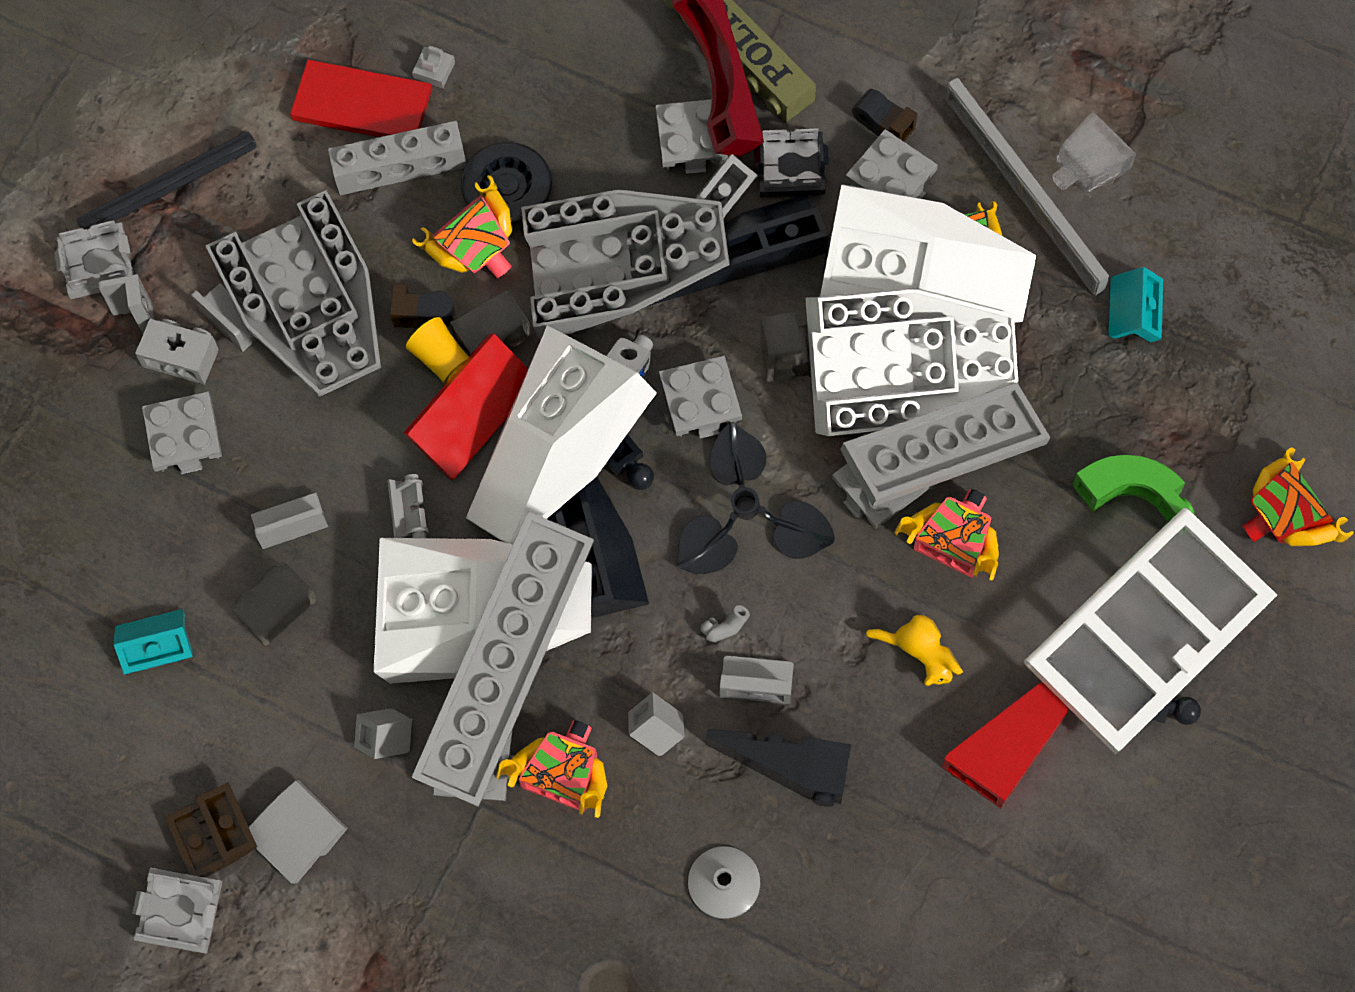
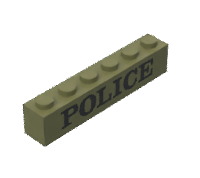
[663,0,816,123]

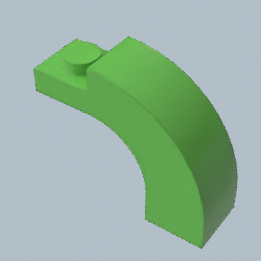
[1072,455,1194,536]

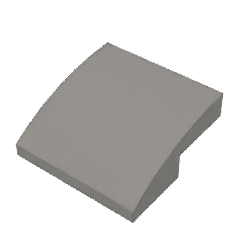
[249,780,348,884]

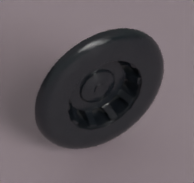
[461,142,552,224]

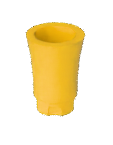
[405,317,469,384]

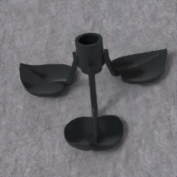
[677,422,835,574]

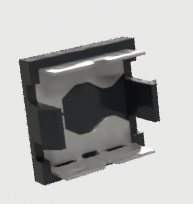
[754,129,829,197]

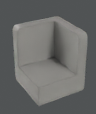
[628,692,685,756]
[354,709,412,759]

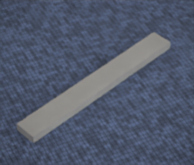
[945,77,1109,296]

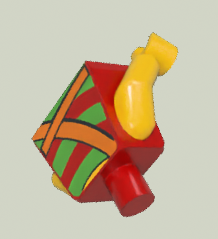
[1242,447,1354,546]

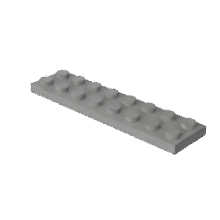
[411,511,594,806]

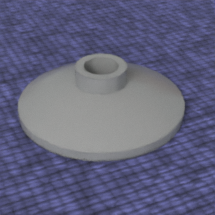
[688,846,760,919]

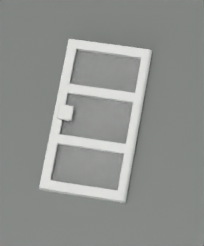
[1024,508,1277,754]

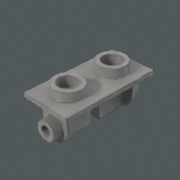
[387,474,429,538]

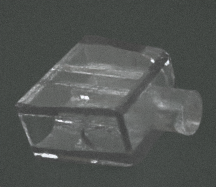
[1052,112,1136,192]

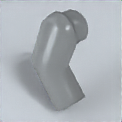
[700,605,750,642]

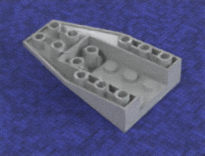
[206,190,381,397]
[521,190,730,340]

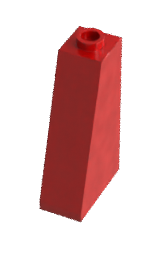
[941,682,1070,809]

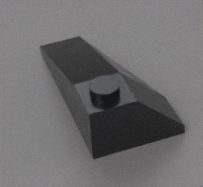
[706,729,851,807]

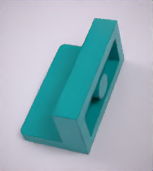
[1109,267,1163,343]
[114,609,193,675]

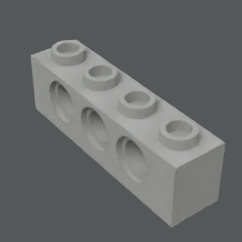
[328,121,466,195]

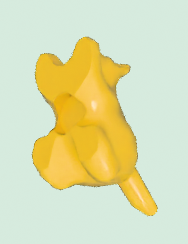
[865,615,963,686]

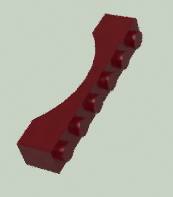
[671,0,764,156]

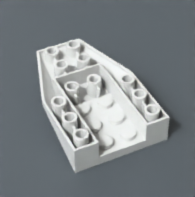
[820,184,1036,323]
[805,289,1018,436]
[466,325,656,544]
[374,538,592,684]

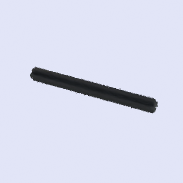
[77,132,257,230]

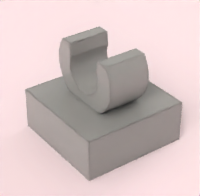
[412,46,455,88]

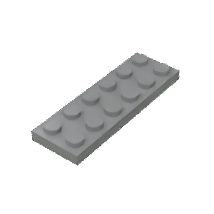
[840,383,1050,507]

